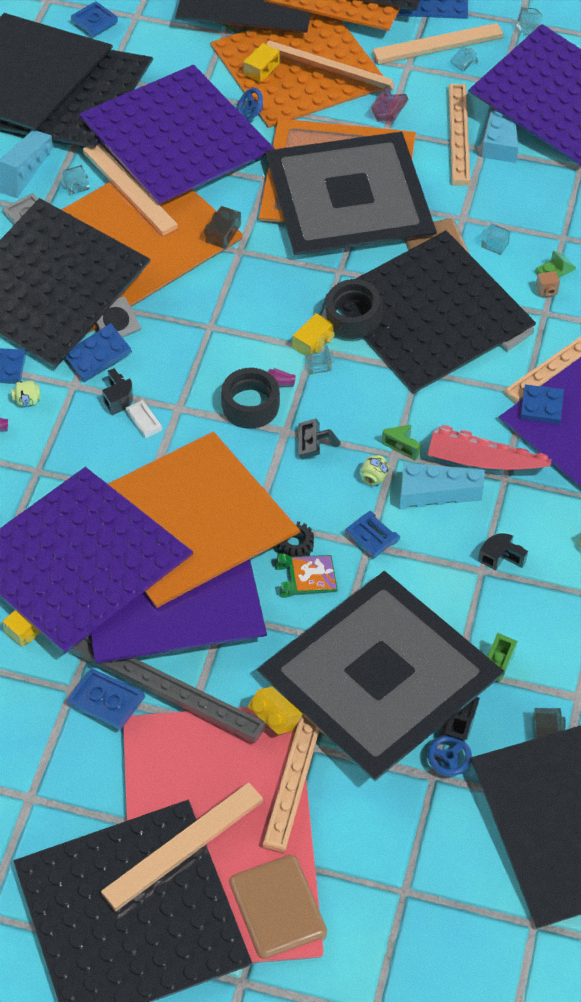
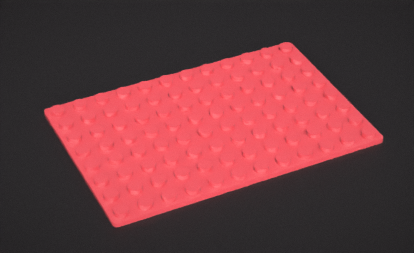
[124,707,324,963]

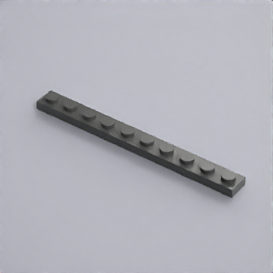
[70,636,266,743]

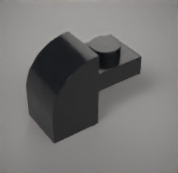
[102,368,133,415]
[478,533,528,570]
[445,697,480,740]

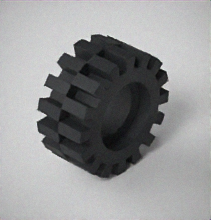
[277,521,314,557]

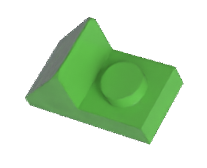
[535,251,576,278]
[381,425,421,461]
[487,633,518,681]

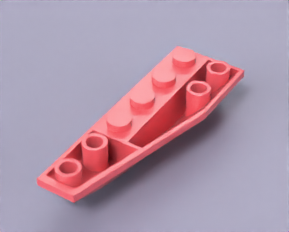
[428,425,552,470]

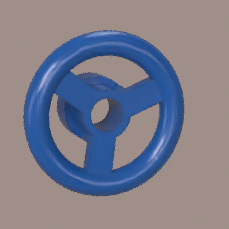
[238,88,263,121]
[427,735,472,776]

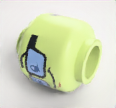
[12,380,41,407]
[360,455,390,486]

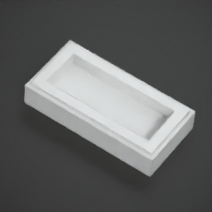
[126,400,162,439]

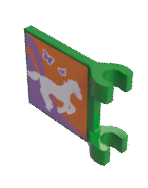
[276,554,338,598]

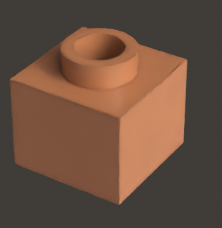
[535,271,560,297]

